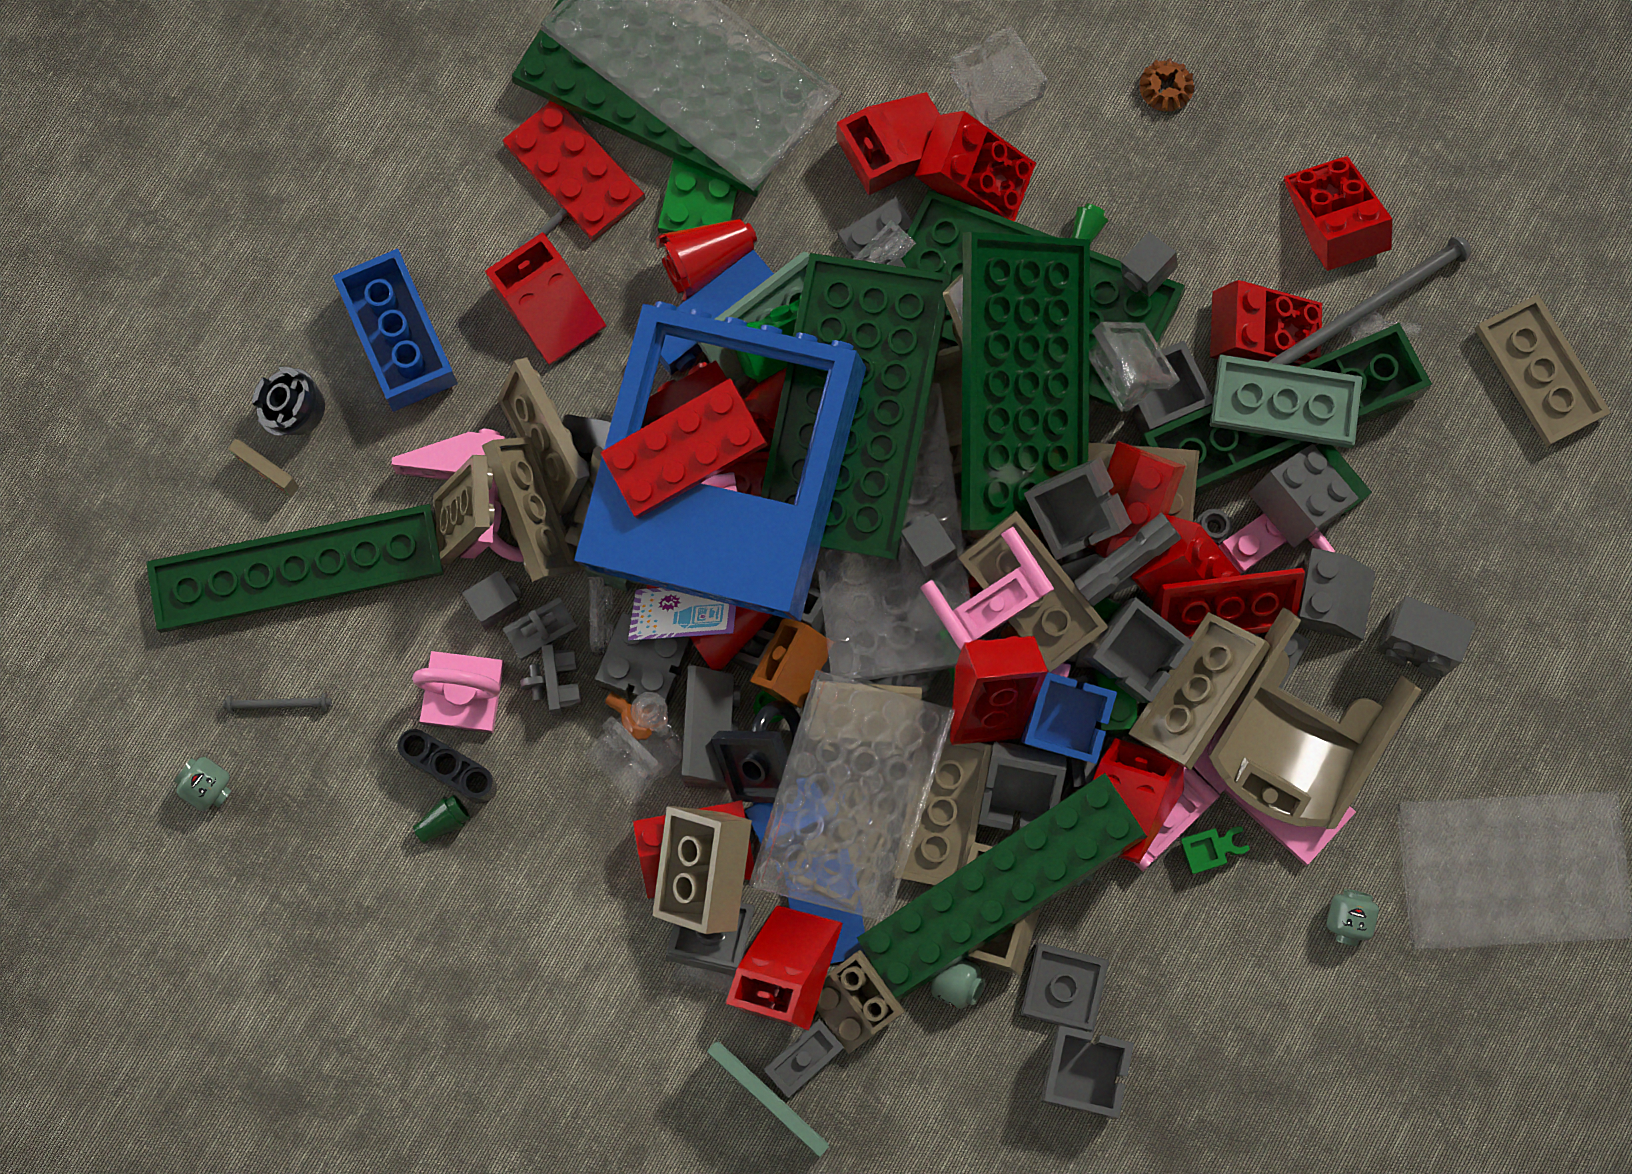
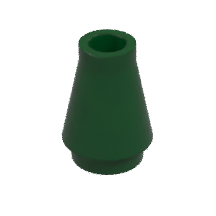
[413,795,470,844]

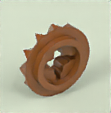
[1139,58,1195,112]

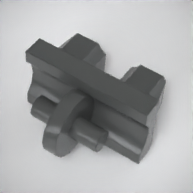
[502,596,578,661]
[520,645,582,717]

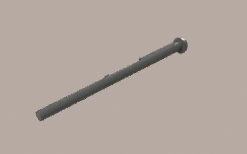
[1268,236,1471,365]

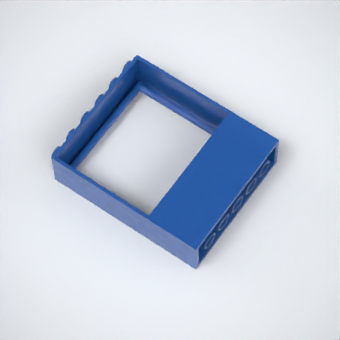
[574,301,866,622]

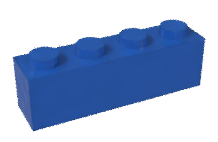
[659,250,774,375]

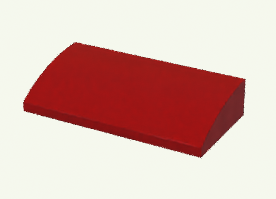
[1151,568,1305,639]

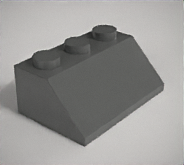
[682,665,741,789]

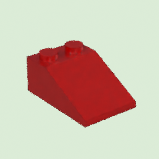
[950,636,1048,745]

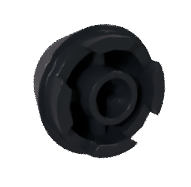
[252,366,325,436]

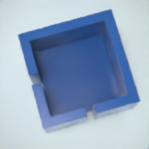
[1021,672,1117,764]

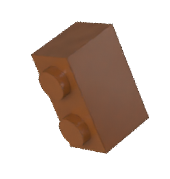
[750,618,835,708]

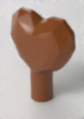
[605,691,665,741]

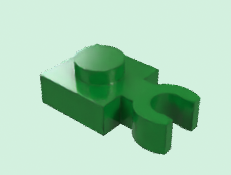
[1179,826,1250,876]

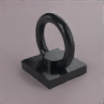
[711,700,805,804]

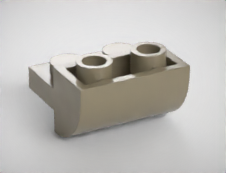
[816,950,905,1054]

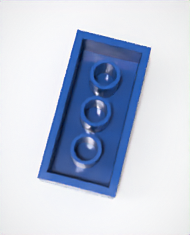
[333,248,458,412]

